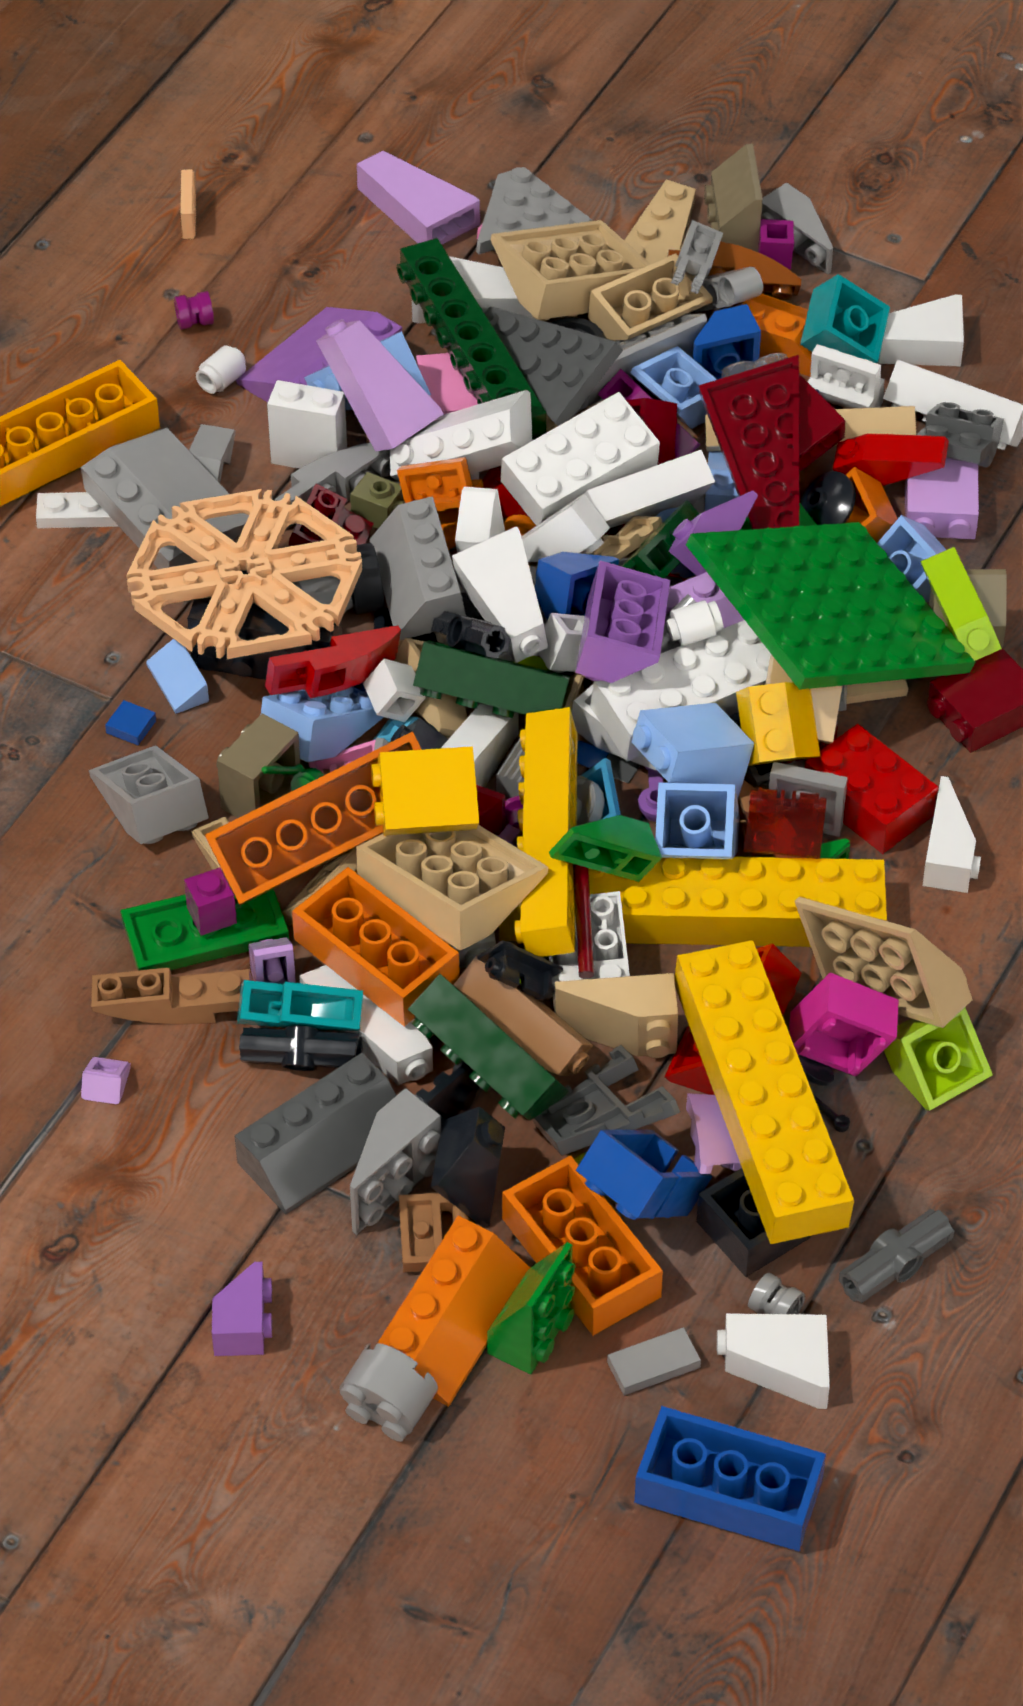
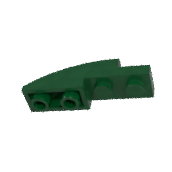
[622,500,700,578]

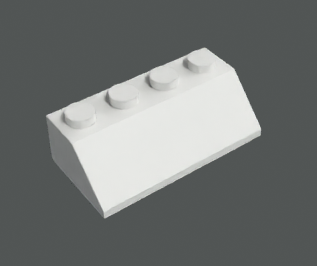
[883,360,1023,450]
[390,390,532,482]

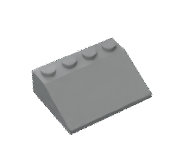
[81,428,249,569]

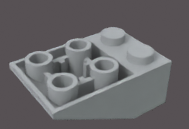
[350,1088,441,1235]

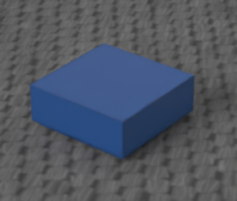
[105,700,156,745]

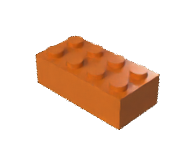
[292,867,460,1027]
[502,1155,663,1336]

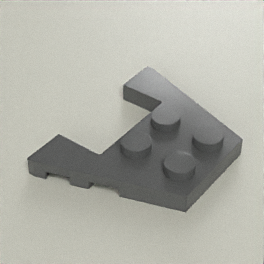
[532,1045,681,1156]

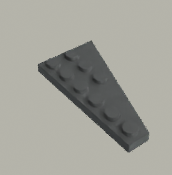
[484,306,623,426]

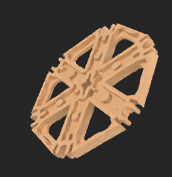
[126,489,362,659]

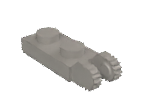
[671,220,723,294]

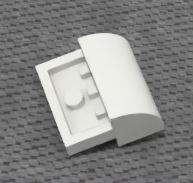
[808,344,885,409]

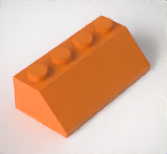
[378,1215,530,1407]

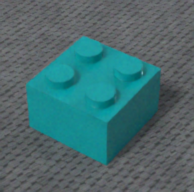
[800,274,890,363]

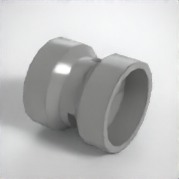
[748,1272,805,1314]

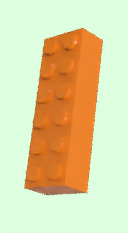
[205,731,422,905]

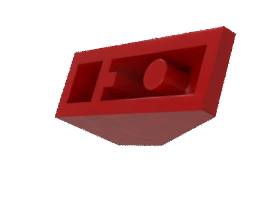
[833,433,949,486]

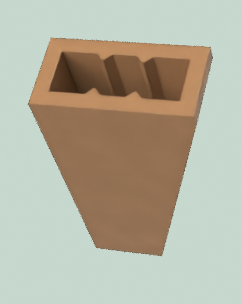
[454,955,593,1076]

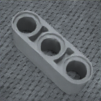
[694,267,763,313]

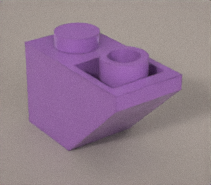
[212,1262,272,1356]

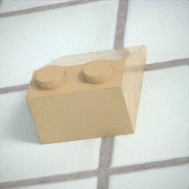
[555,973,678,1058]

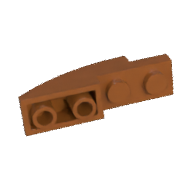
[667,241,801,299]

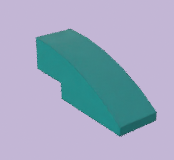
[237,980,363,1031]

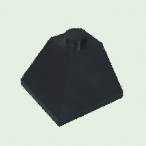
[431,1107,505,1228]

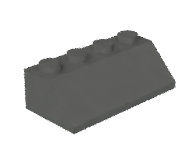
[235,1052,397,1214]

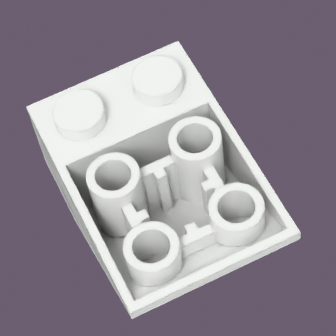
[549,891,630,1011]

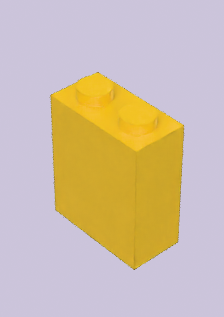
[371,746,479,836]

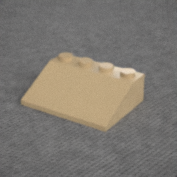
[490,220,650,321]
[356,825,548,951]
[794,897,973,1028]

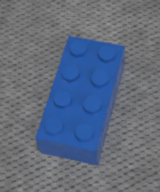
[634,1406,826,1551]

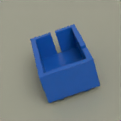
[575,1130,713,1220]

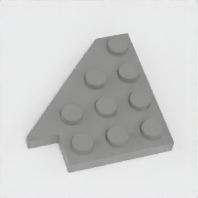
[476,167,593,254]

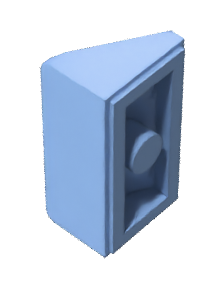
[146,639,209,714]

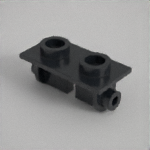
[477,940,563,1001]

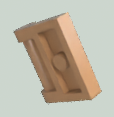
[399,1193,469,1272]

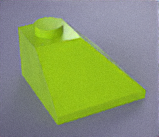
[884,1007,993,1111]

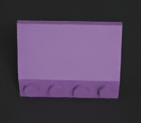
[237,307,402,403]

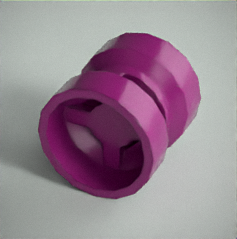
[174,291,214,330]

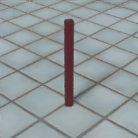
[573,864,594,979]

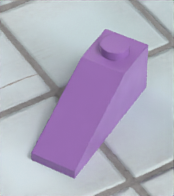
[669,491,758,576]

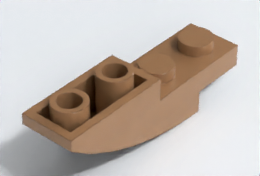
[91,967,252,1024]

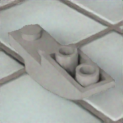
[274,443,390,531]

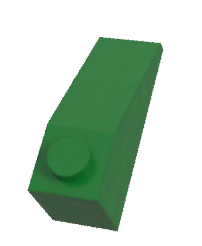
[549,815,662,882]

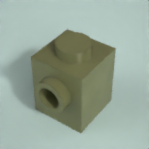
[350,472,405,529]

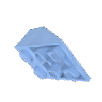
[261,686,384,762]

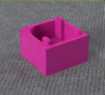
[789,972,899,1077]

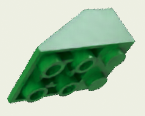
[487,1242,576,1375]

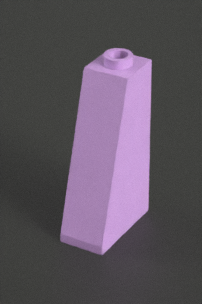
[357,151,480,244]
[316,319,444,452]

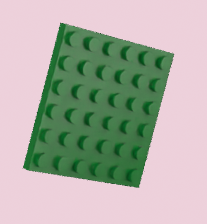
[686,522,975,690]

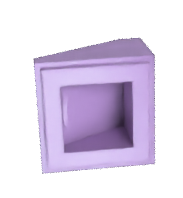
[81,1057,131,1104]

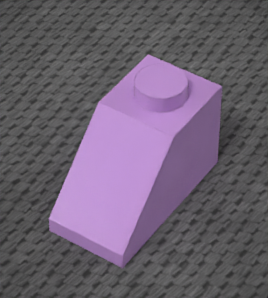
[249,937,296,984]

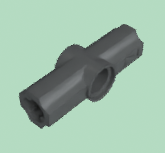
[839,1209,954,1303]

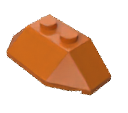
[721,294,812,377]

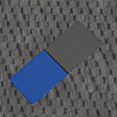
[577,741,640,783]

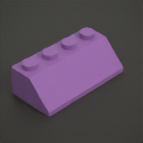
[575,561,670,683]

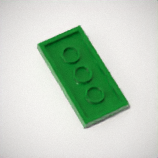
[120,885,289,971]

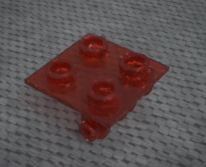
[743,787,827,859]

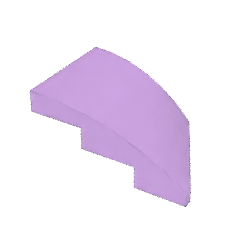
[686,1093,742,1174]

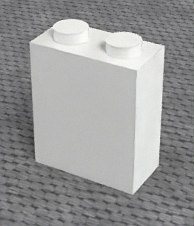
[267,380,347,469]

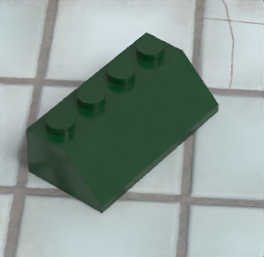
[413,640,571,718]
[408,974,569,1121]

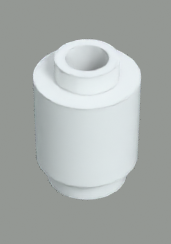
[196,345,246,394]
[666,600,724,646]

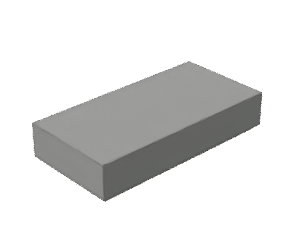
[607,1327,701,1396]

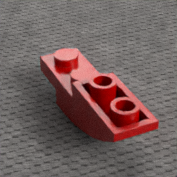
[265,625,401,699]

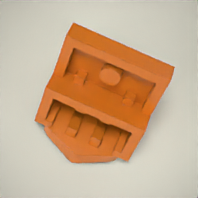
[397,457,484,552]

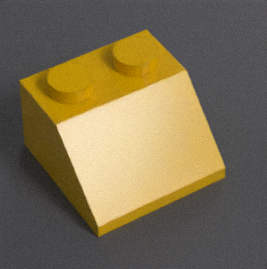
[736,682,820,766]

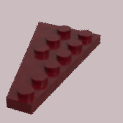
[699,355,800,529]

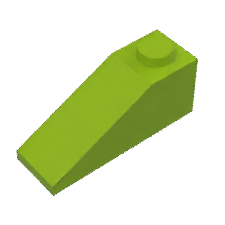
[920,547,1002,661]

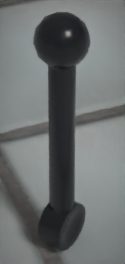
[813,1094,850,1132]

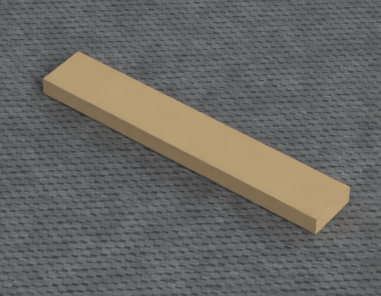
[705,406,916,452]

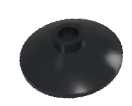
[800,471,856,525]

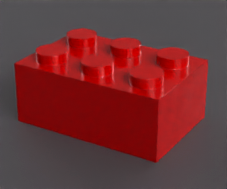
[804,723,939,854]

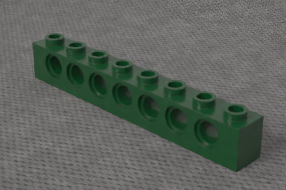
[397,238,546,441]

